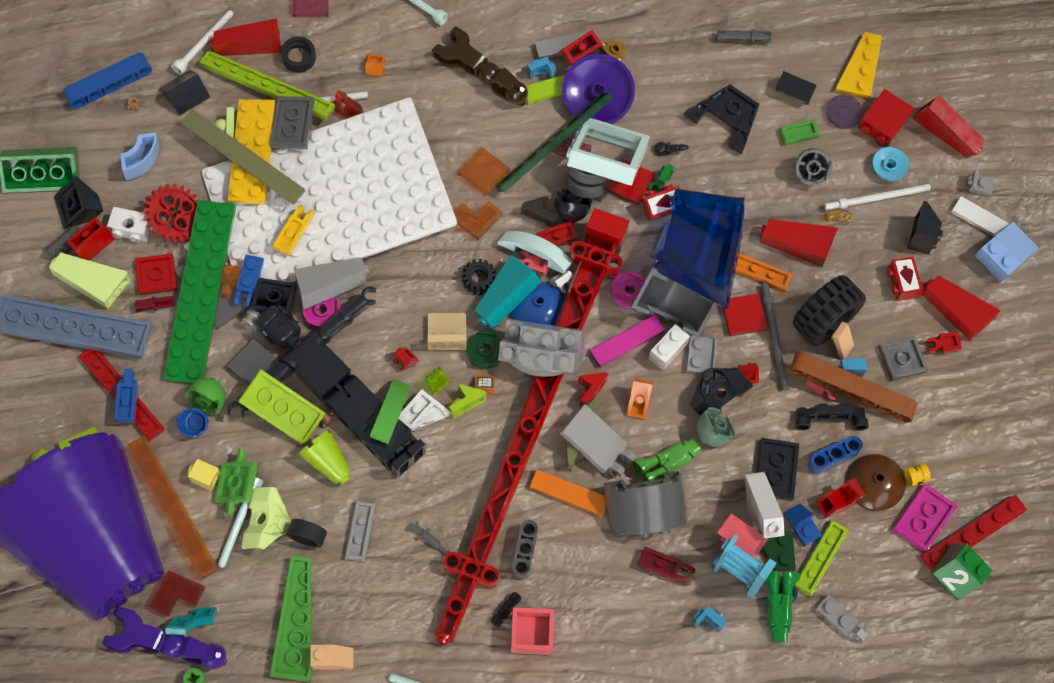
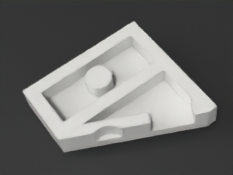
[398,390,451,432]

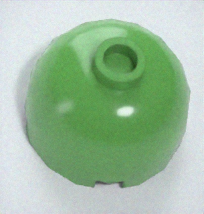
[185,378,226,415]

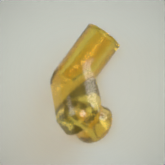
[825,209,854,224]

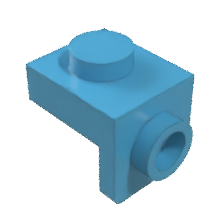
[527,56,556,79]
[694,606,727,632]

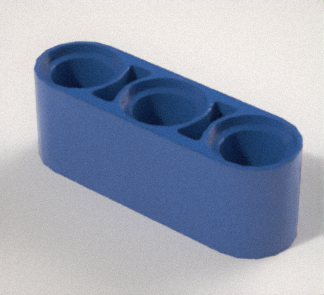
[808,436,863,474]

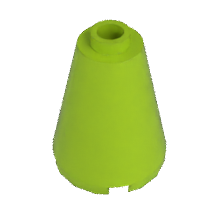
[299,430,351,485]

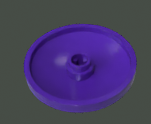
[562,54,635,124]

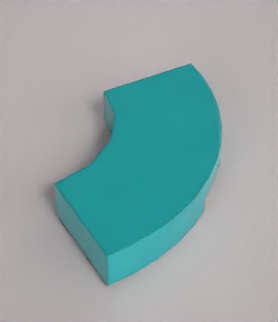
[165,607,217,635]

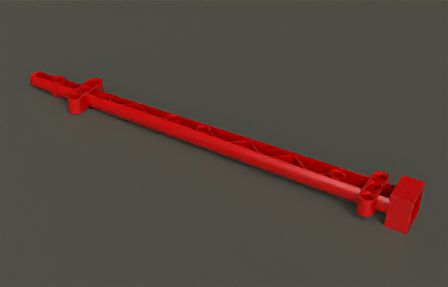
[434,208,630,646]

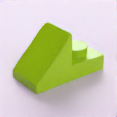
[449,384,487,419]

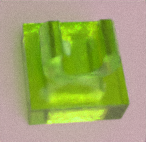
[424,367,450,394]

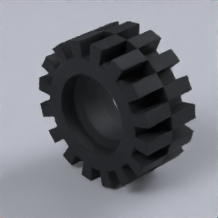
[462,258,496,296]

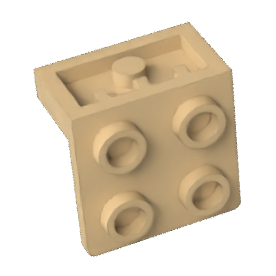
[428,313,466,350]

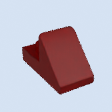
[578,372,609,407]

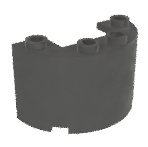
[631,263,721,337]
[604,470,688,537]

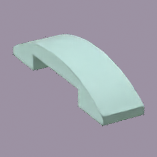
[498,231,573,274]

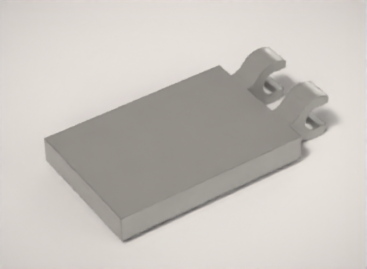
[560,404,636,478]

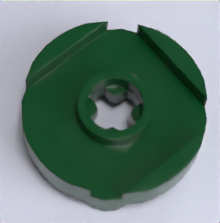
[467,330,502,369]

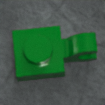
[648,163,676,193]

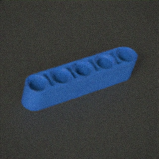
[63,53,152,109]

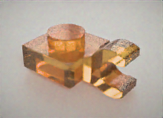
[220,264,242,298]

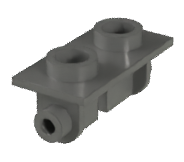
[45,225,79,259]

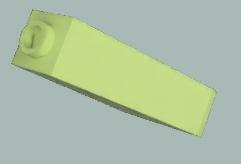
[49,253,131,309]

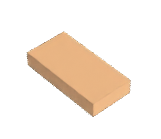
[832,322,854,359]

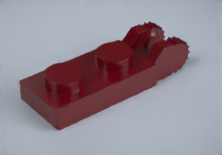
[637,546,696,585]

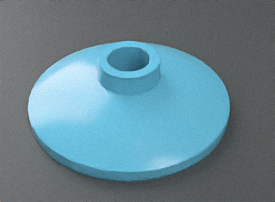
[872,147,909,181]

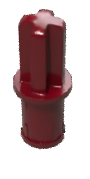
[135,296,175,312]

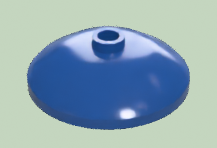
[511,282,565,326]

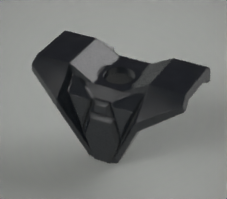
[690,367,753,415]

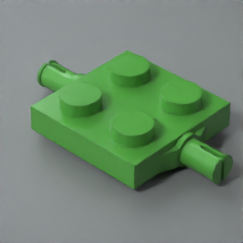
[214,449,258,516]

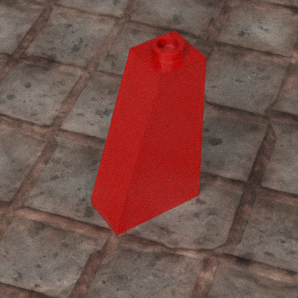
[210,19,281,56]
[912,95,985,158]
[759,219,838,267]
[922,275,1001,341]

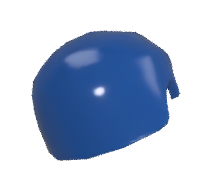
[176,408,209,437]

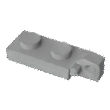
[815,595,868,643]

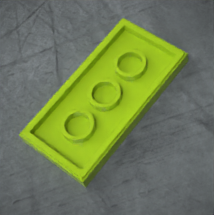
[238,369,325,446]

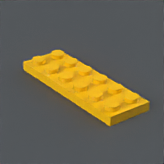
[228,99,276,204]

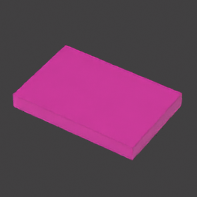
[892,483,958,553]

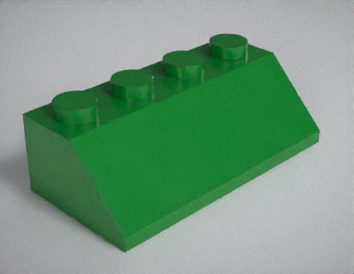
[0,147,79,193]

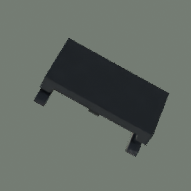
[775,71,817,105]

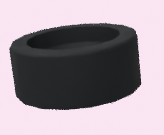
[281,36,316,73]
[286,518,327,548]

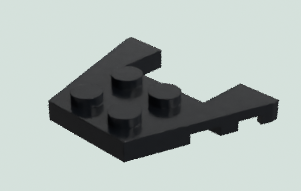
[684,84,759,154]

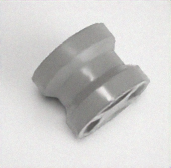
[240,309,260,332]

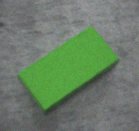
[779,119,820,146]

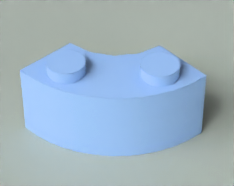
[120,132,160,180]

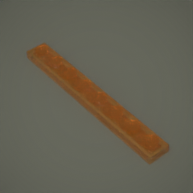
[127,435,219,580]

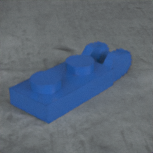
[234,254,264,308]

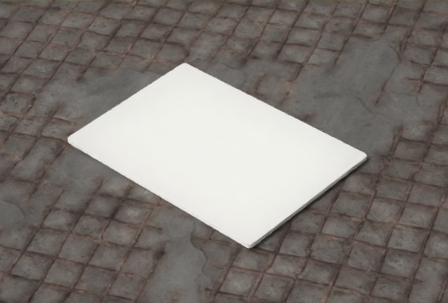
[202,98,457,300]

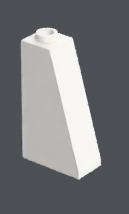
[745,472,784,538]

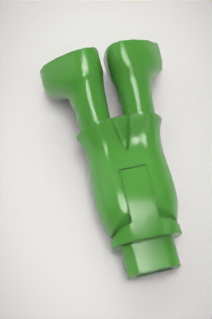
[632,438,701,482]

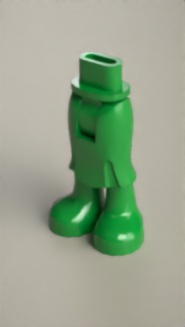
[765,571,800,642]

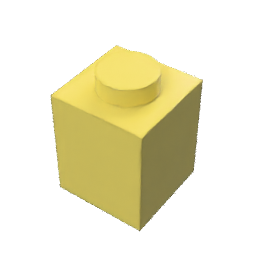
[187,459,220,491]

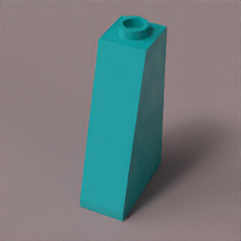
[475,255,541,329]

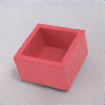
[718,513,768,558]
[511,607,554,655]

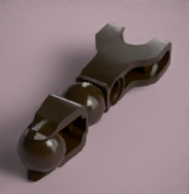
[431,27,528,106]

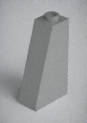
[294,257,369,309]

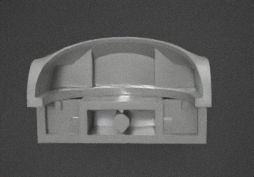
[498,319,585,377]

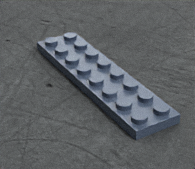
[0,294,153,359]

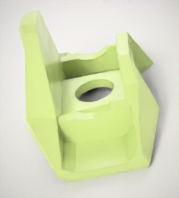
[241,487,291,549]

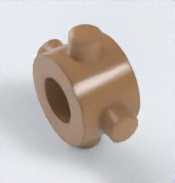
[126,97,141,110]
[321,411,334,427]

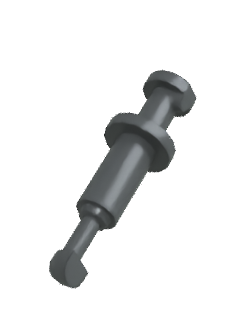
[411,521,451,555]

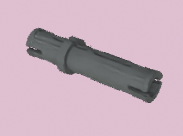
[717,29,771,44]

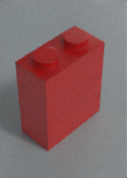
[858,89,915,147]

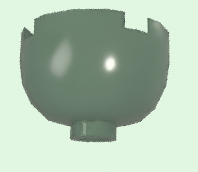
[696,407,736,447]

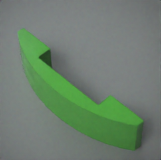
[370,379,411,444]

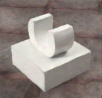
[548,271,573,293]

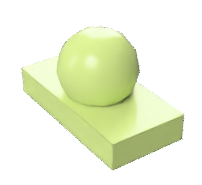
[214,107,236,139]

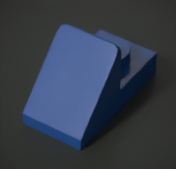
[783,504,822,547]

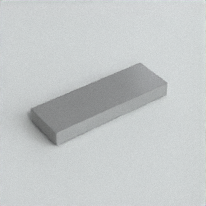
[534,31,587,59]
[345,500,376,563]

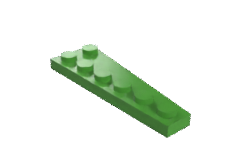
[270,556,312,682]

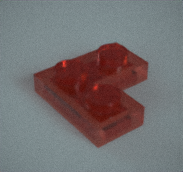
[149,570,206,617]

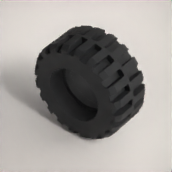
[793,275,866,346]

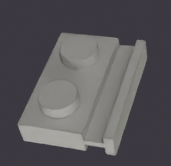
[686,335,718,375]

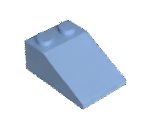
[974,222,1039,283]

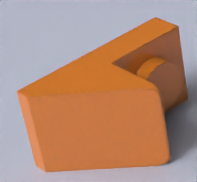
[627,378,653,419]

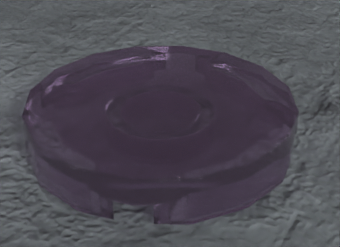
[826,95,863,129]

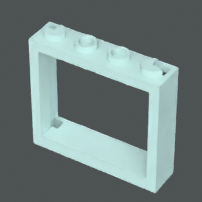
[567,118,650,186]

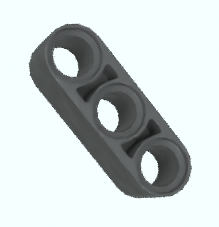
[512,520,538,580]

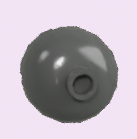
[794,148,832,186]

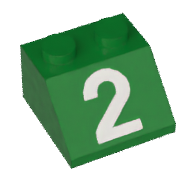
[931,543,993,600]

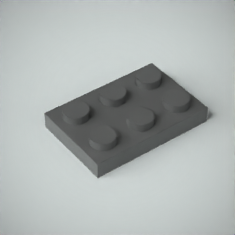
[270,96,315,149]

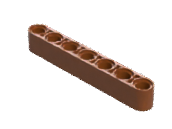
[789,352,918,423]

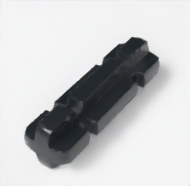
[491,592,522,628]

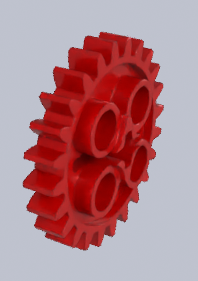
[142,183,198,244]

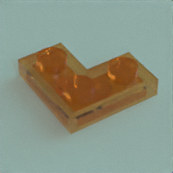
[454,201,503,241]

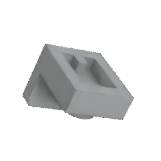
[967,169,995,197]

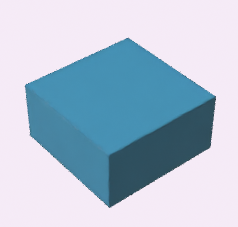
[838,358,867,377]

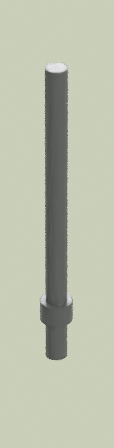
[761,283,789,391]

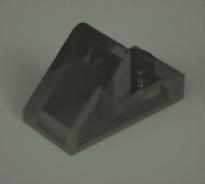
[521,196,558,228]

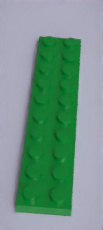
[163,200,236,385]

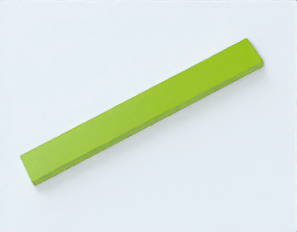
[199,50,335,121]

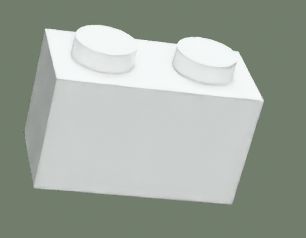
[649,324,690,370]

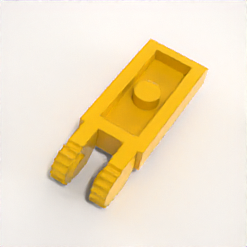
[272,204,315,256]

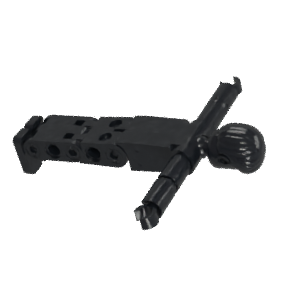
[227,286,426,479]

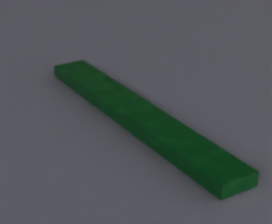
[496,93,613,192]

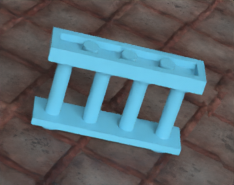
[713,535,776,599]

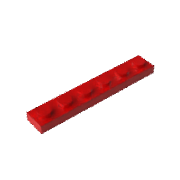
[921,494,1027,572]

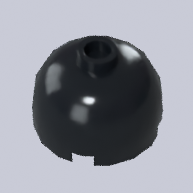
[554,189,592,223]

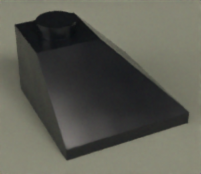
[54,177,103,229]

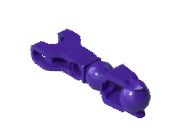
[102,606,227,669]

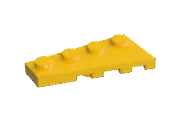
[834,32,882,100]

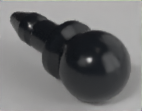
[654,142,689,156]

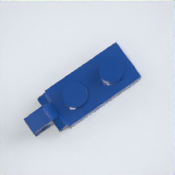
[114,369,138,423]

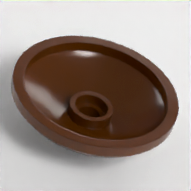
[847,454,906,511]

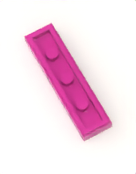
[590,315,665,368]

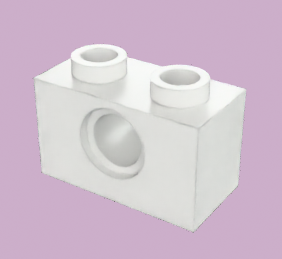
[107,207,151,242]

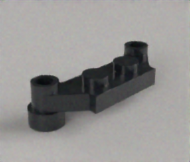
[795,403,869,431]

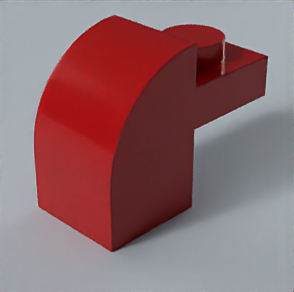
[816,478,865,518]

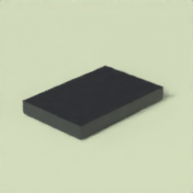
[756,437,800,501]

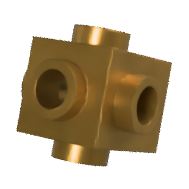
[598,36,628,61]

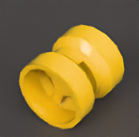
[904,463,931,487]

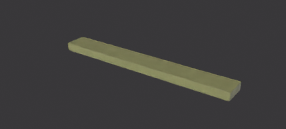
[180,109,305,205]

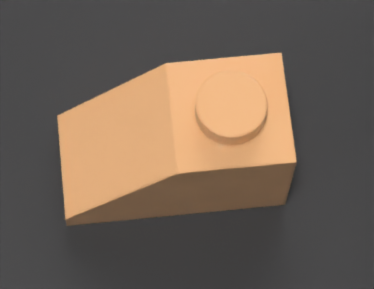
[311,644,354,671]

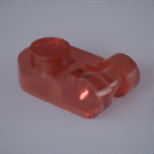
[332,91,363,119]

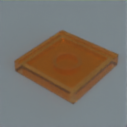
[458,147,510,196]

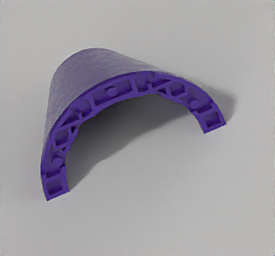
[0,432,165,620]

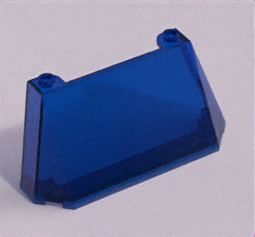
[655,189,745,309]

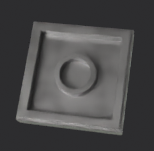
[878,336,928,381]

